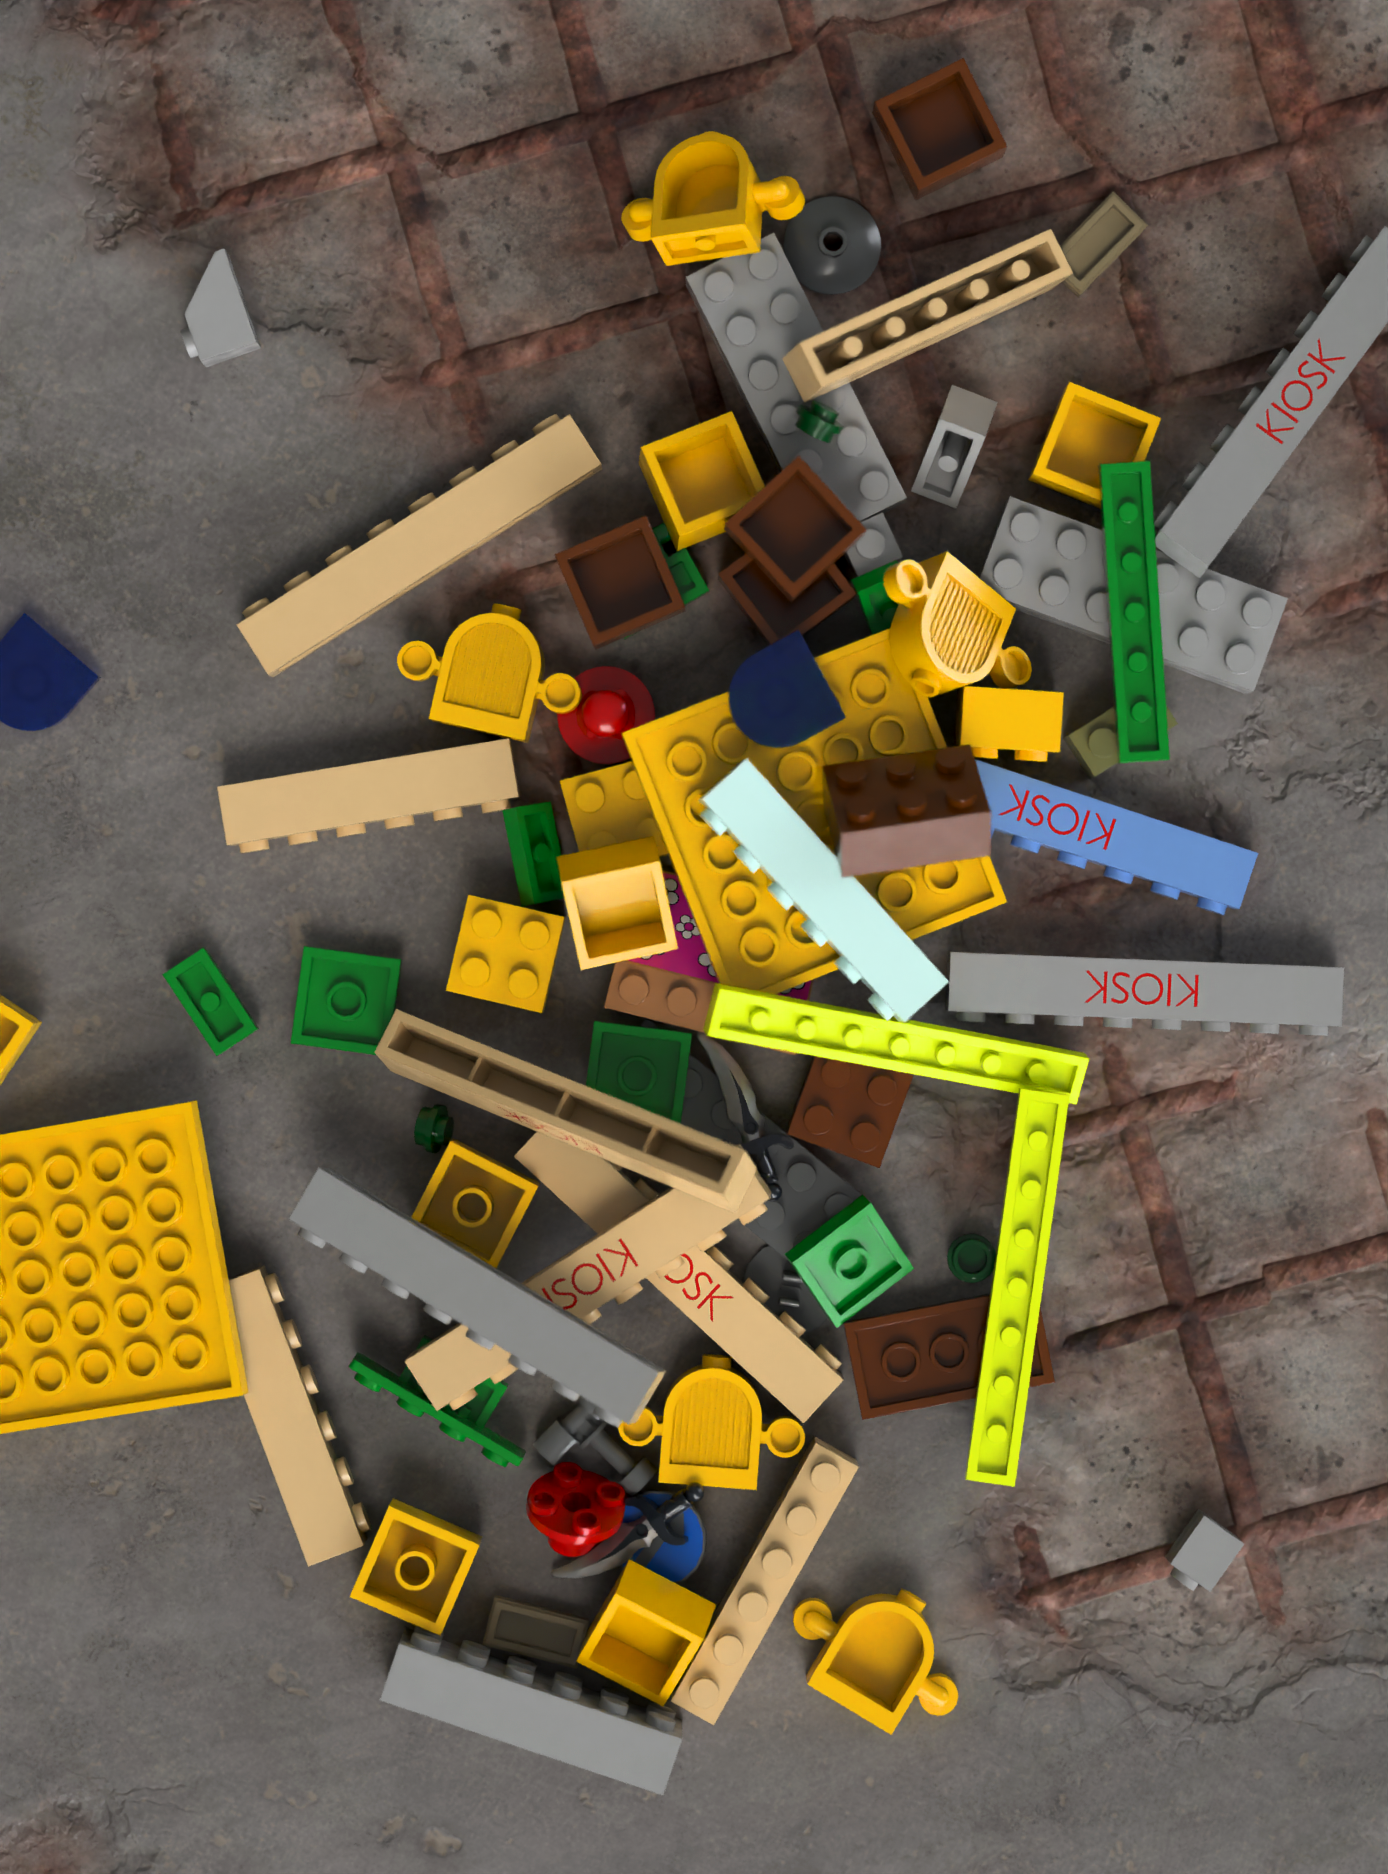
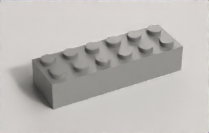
[686,233,907,522]
[978,496,1288,694]
[380,1626,682,1795]

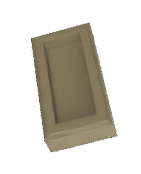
[1060,191,1148,297]
[482,1595,589,1669]

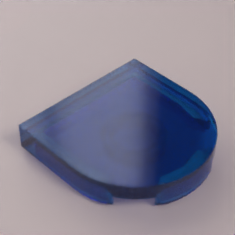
[0,613,101,731]
[728,630,846,748]

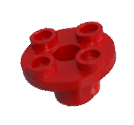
[557,666,655,765]
[526,1462,625,1557]

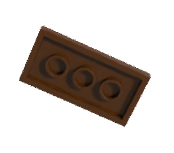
[843,1293,1055,1420]

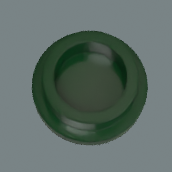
[795,400,844,443]
[414,1104,454,1153]
[947,1233,996,1283]

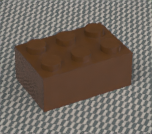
[822,744,991,878]

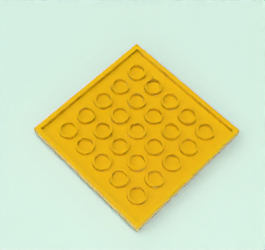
[621,628,1007,994]
[0,1100,249,1434]

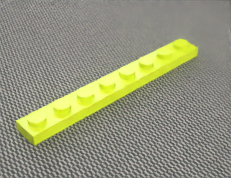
[703,983,1090,1104]
[965,1088,1070,1487]

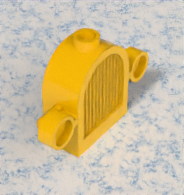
[621,131,805,266]
[884,551,1032,697]
[397,603,582,743]
[618,1354,805,1490]
[793,1588,958,1735]

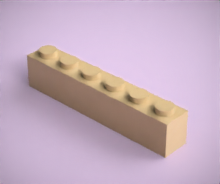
[782,229,1073,403]
[217,738,520,854]
[229,1265,371,1567]
[671,1436,859,1725]

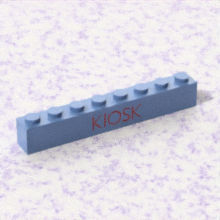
[975,759,1258,915]

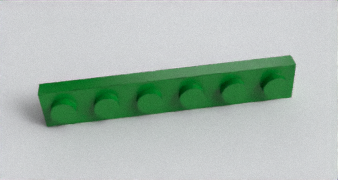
[1098,461,1170,764]

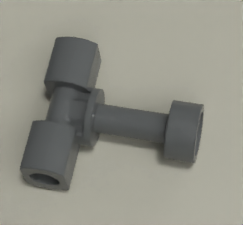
[533,1396,658,1497]

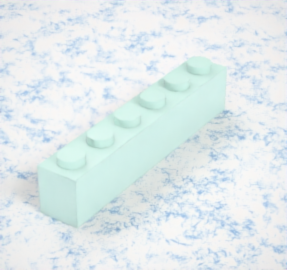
[698,759,949,1022]

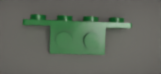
[348,1335,526,1467]

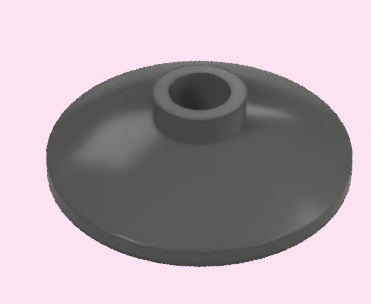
[783,196,881,295]

